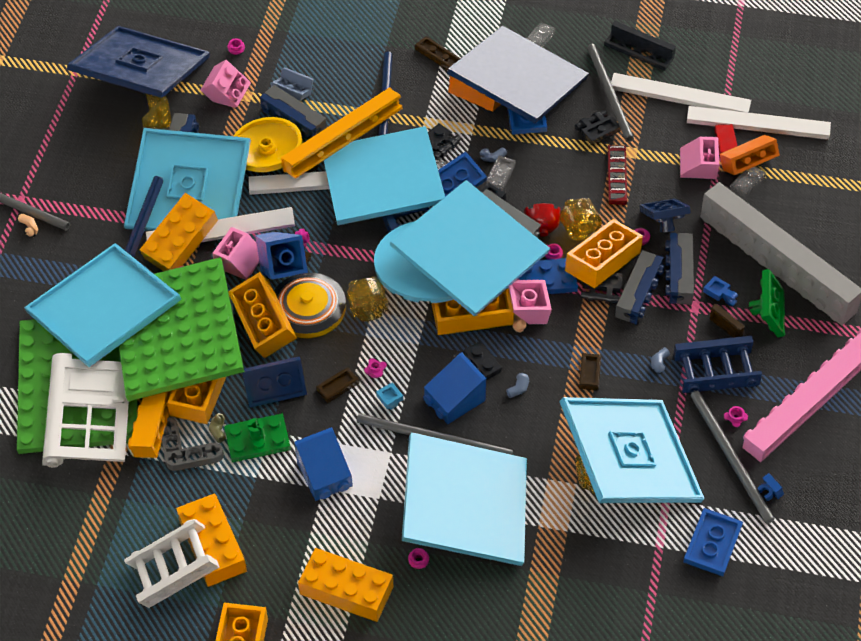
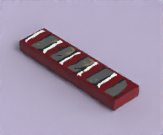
[608,145,627,205]

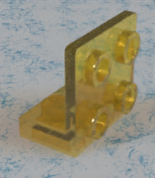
[142,93,172,130]

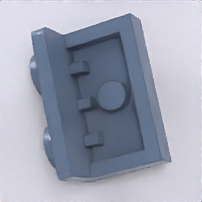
[271,67,314,101]

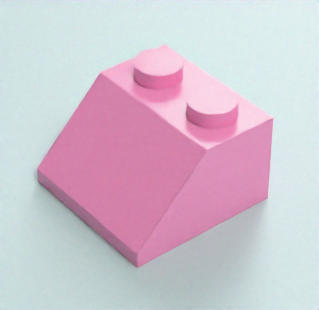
[508,280,552,324]

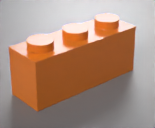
[448,76,501,112]
[719,135,780,175]

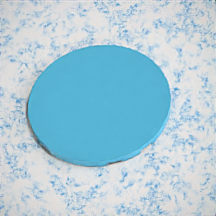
[374,221,454,303]

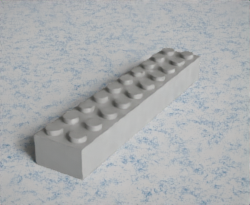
[700,182,861,325]

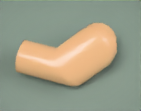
[18,214,38,237]
[513,313,527,333]

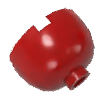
[524,203,561,236]

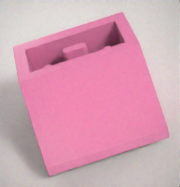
[200,60,251,108]
[680,137,719,179]
[212,227,259,280]

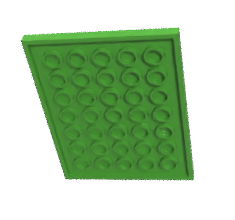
[119,257,244,401]
[17,319,138,454]

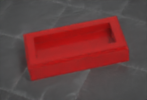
[714,124,737,154]

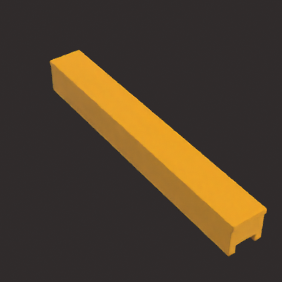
[281,87,403,179]

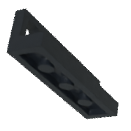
[604,21,676,71]

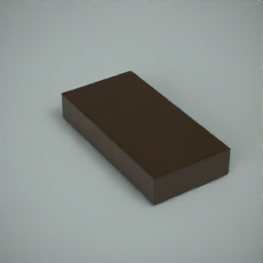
[709,304,745,338]
[579,353,601,390]
[316,367,359,403]

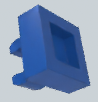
[758,473,784,501]

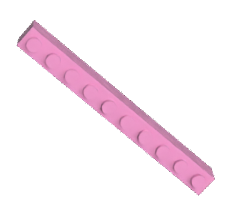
[742,329,861,462]

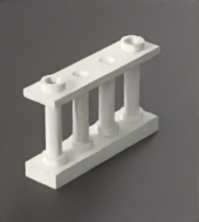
[124,519,219,608]

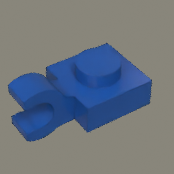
[703,276,738,307]

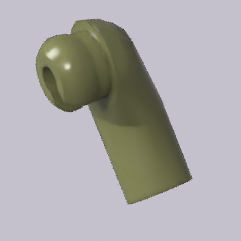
[209,413,226,443]

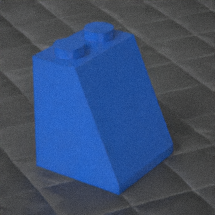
[255,232,308,280]
[423,353,486,424]
[294,427,353,501]

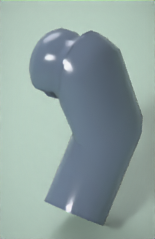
[480,147,507,162]
[651,347,670,373]
[506,373,529,398]

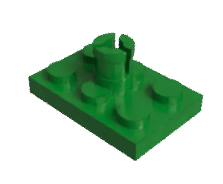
[749,269,785,338]
[224,413,291,463]

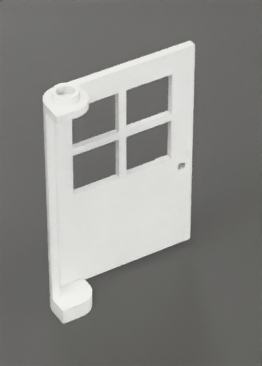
[42,353,129,468]

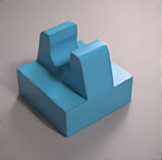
[376,382,404,410]

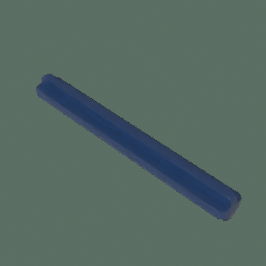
[125,176,164,257]

